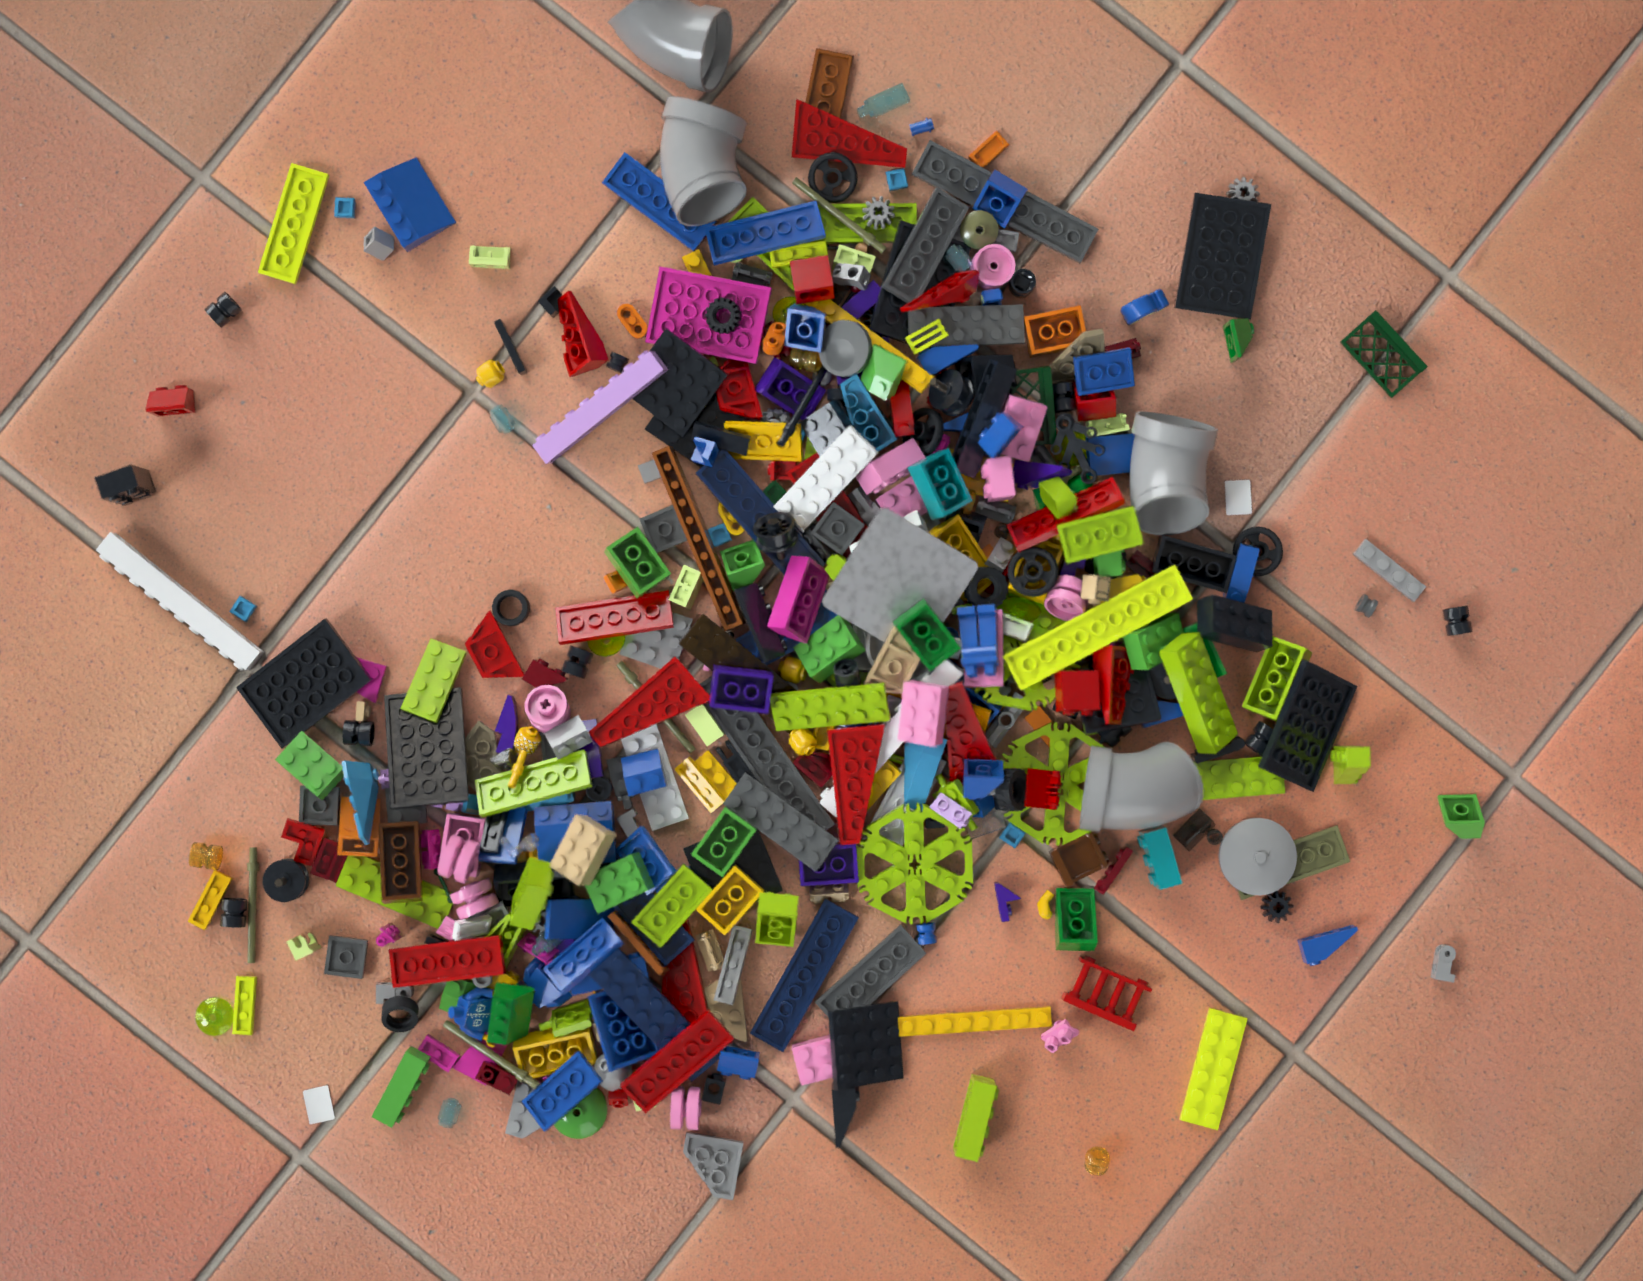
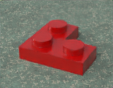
[281,818,325,866]

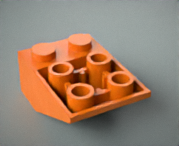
[337,797,380,857]

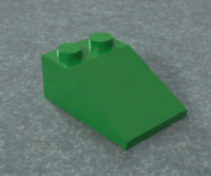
[893,598,961,672]
[1055,888,1098,951]

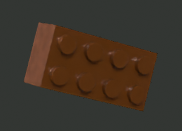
[379,821,423,904]

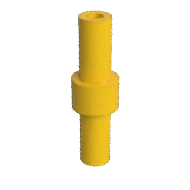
[508,750,528,789]

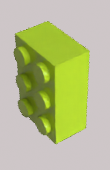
[510,857,554,930]
[755,892,799,947]

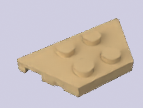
[863,625,920,694]
[704,977,748,1042]

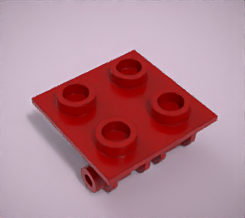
[1024,768,1062,810]

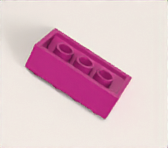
[767,556,830,643]

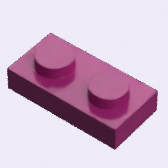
[418,1034,460,1072]

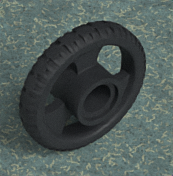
[808,152,858,203]
[902,408,944,456]
[1233,527,1283,576]
[1008,547,1058,597]

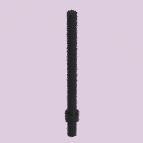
[777,364,828,447]

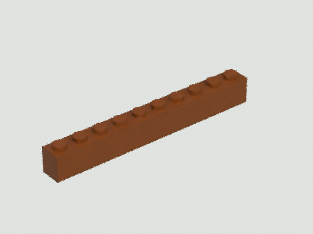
[651,445,746,631]

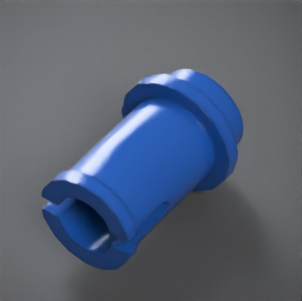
[909,117,934,136]

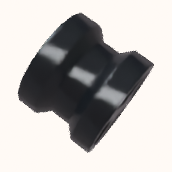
[606,352,629,374]

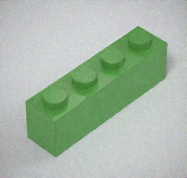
[372,1046,431,1128]

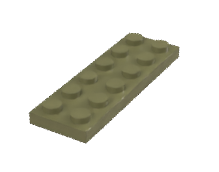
[1237,825,1350,900]

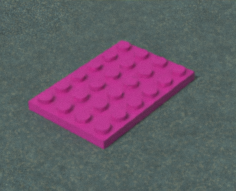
[645,267,772,364]

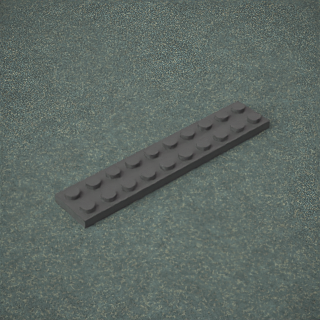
[912,140,1099,264]
[700,676,835,830]

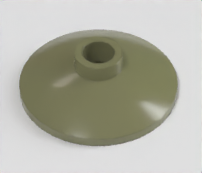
[960,210,998,249]

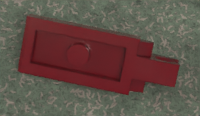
[1094,847,1133,895]

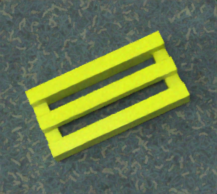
[905,319,949,355]

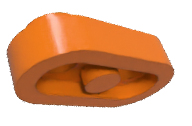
[617,304,648,339]
[763,322,786,355]

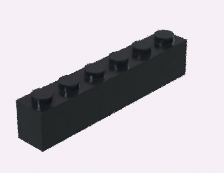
[952,359,1017,478]

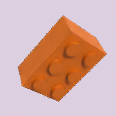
[1024,305,1086,358]

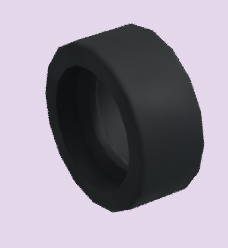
[492,590,530,626]
[381,996,419,1032]

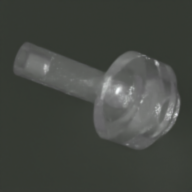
[499,833,540,857]

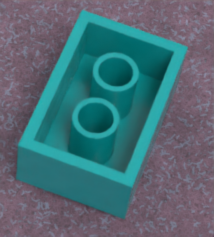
[907,448,973,520]
[1137,825,1183,890]

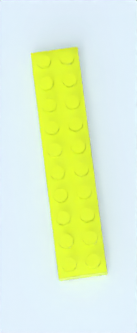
[1002,565,1193,691]

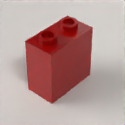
[790,255,835,305]
[1055,671,1100,716]

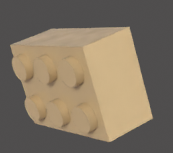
[549,814,616,886]

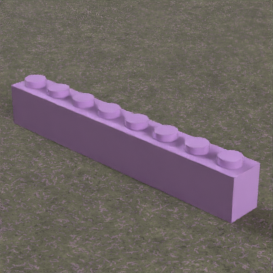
[532,350,668,464]

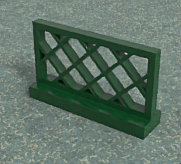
[1340,310,1428,398]
[1009,366,1057,446]

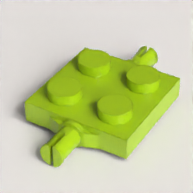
[932,773,980,832]
[539,999,593,1038]

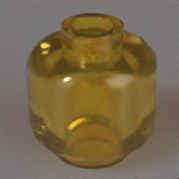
[1084,1146,1110,1176]

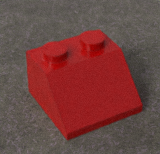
[1072,382,1116,422]
[146,385,196,417]

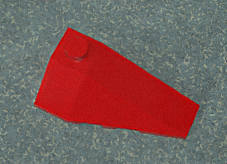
[900,270,979,312]
[557,291,609,377]
[1093,645,1134,724]

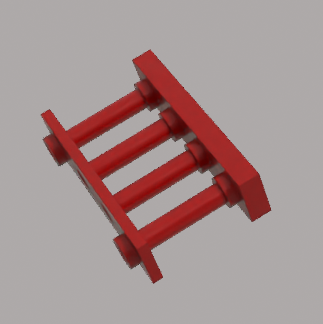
[1061,955,1152,1032]

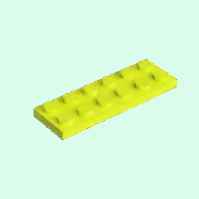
[258,163,329,285]
[1180,1008,1247,1130]

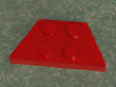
[716,359,763,420]
[465,610,524,678]

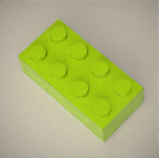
[1242,636,1312,721]
[953,1074,999,1162]

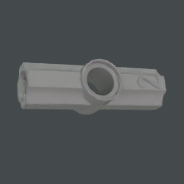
[847,486,880,526]
[985,692,1024,748]

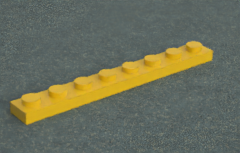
[803,299,934,394]
[898,1006,1052,1037]

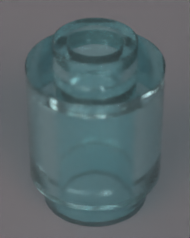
[945,244,973,272]
[489,404,516,434]
[437,1098,461,1128]

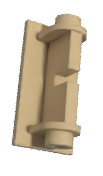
[810,883,849,904]
[695,929,724,972]

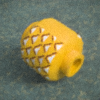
[514,727,541,755]

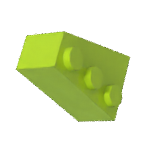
[1330,746,1371,784]
[485,912,526,969]

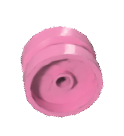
[969,244,1015,290]
[1044,575,1089,621]
[525,685,571,733]
[438,834,479,883]
[450,878,499,920]
[670,1086,702,1130]

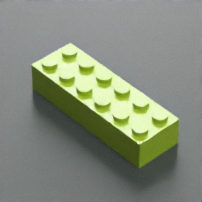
[1159,633,1238,754]

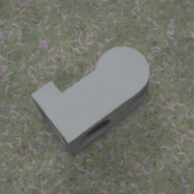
[832,263,871,290]
[616,808,639,837]
[1430,944,1456,982]
[376,982,414,1004]

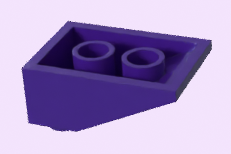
[755,358,826,420]

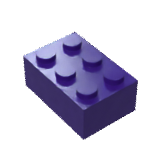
[709,665,773,714]
[799,843,859,886]

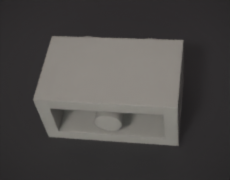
[544,715,592,760]

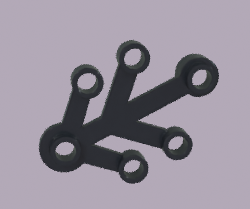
[1050,413,1106,484]

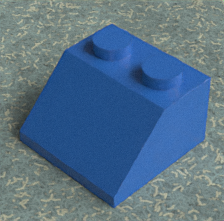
[972,170,1028,228]
[784,304,826,353]
[978,412,1023,458]
[621,749,668,796]
[964,759,1004,800]
[717,1046,760,1080]

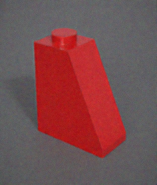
[890,379,914,437]

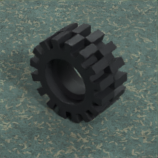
[705,298,742,334]

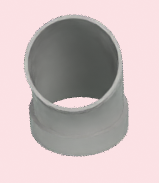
[608,0,733,93]
[660,97,747,226]
[1130,411,1218,535]
[1079,742,1203,832]

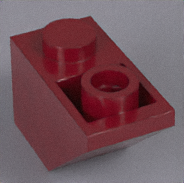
[522,658,569,688]
[475,1061,517,1095]

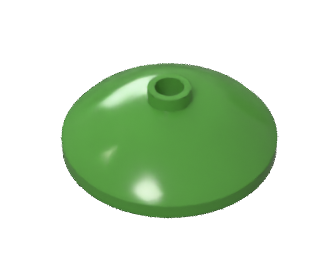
[554,1087,607,1139]

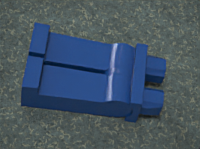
[957,604,999,678]

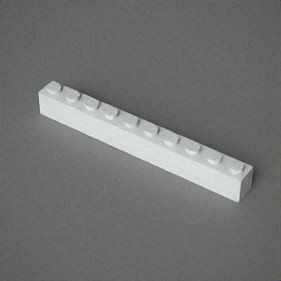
[96,532,265,671]
[819,658,964,818]

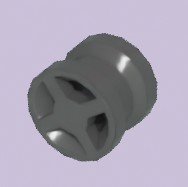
[1355,594,1378,618]

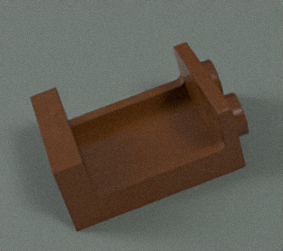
[1048,832,1109,888]

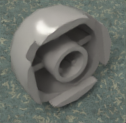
[594,1054,633,1091]

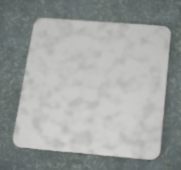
[822,508,978,642]

